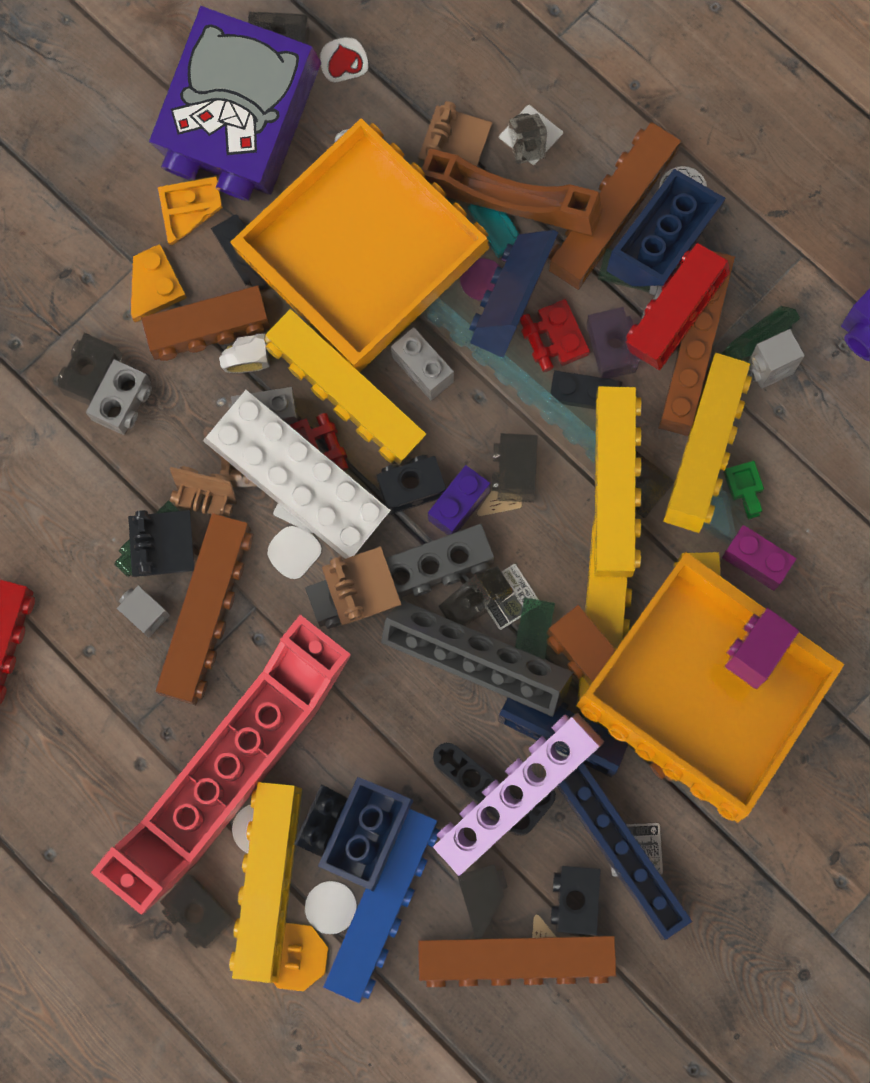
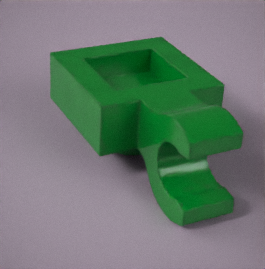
[723,461,764,520]

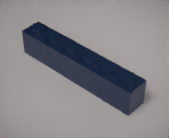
[557,762,693,940]

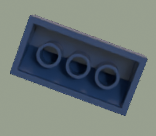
[607,169,726,287]
[469,230,559,358]
[498,698,629,777]

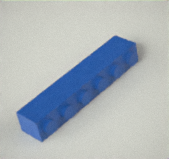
[323,809,441,1003]

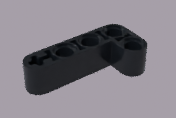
[433,743,556,836]

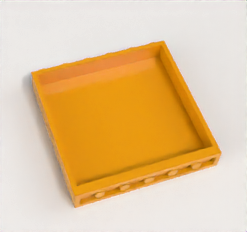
[230,118,489,372]
[576,552,845,823]

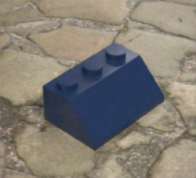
[318,777,413,891]

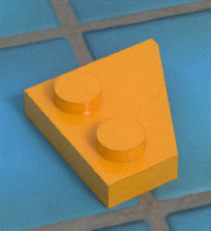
[158,177,223,245]
[131,244,186,322]

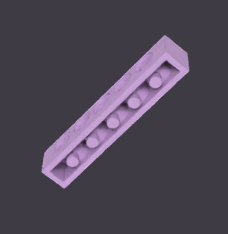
[433,713,604,876]

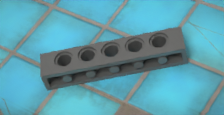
[305,524,494,629]
[381,600,573,717]

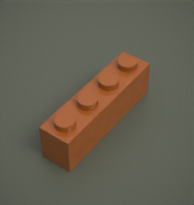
[141,285,270,361]

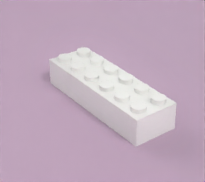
[203,390,391,559]

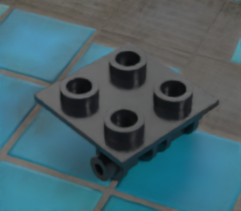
[128,510,194,577]
[294,784,348,857]

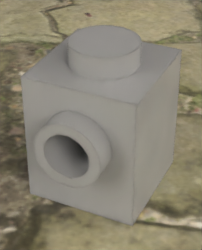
[117,585,170,638]

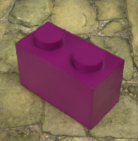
[721,525,797,591]
[724,608,799,689]

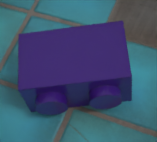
[428,465,490,535]

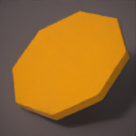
[274,923,328,991]

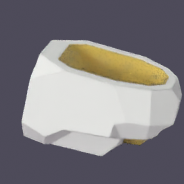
[219,334,270,373]

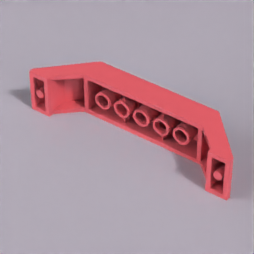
[91,615,351,915]

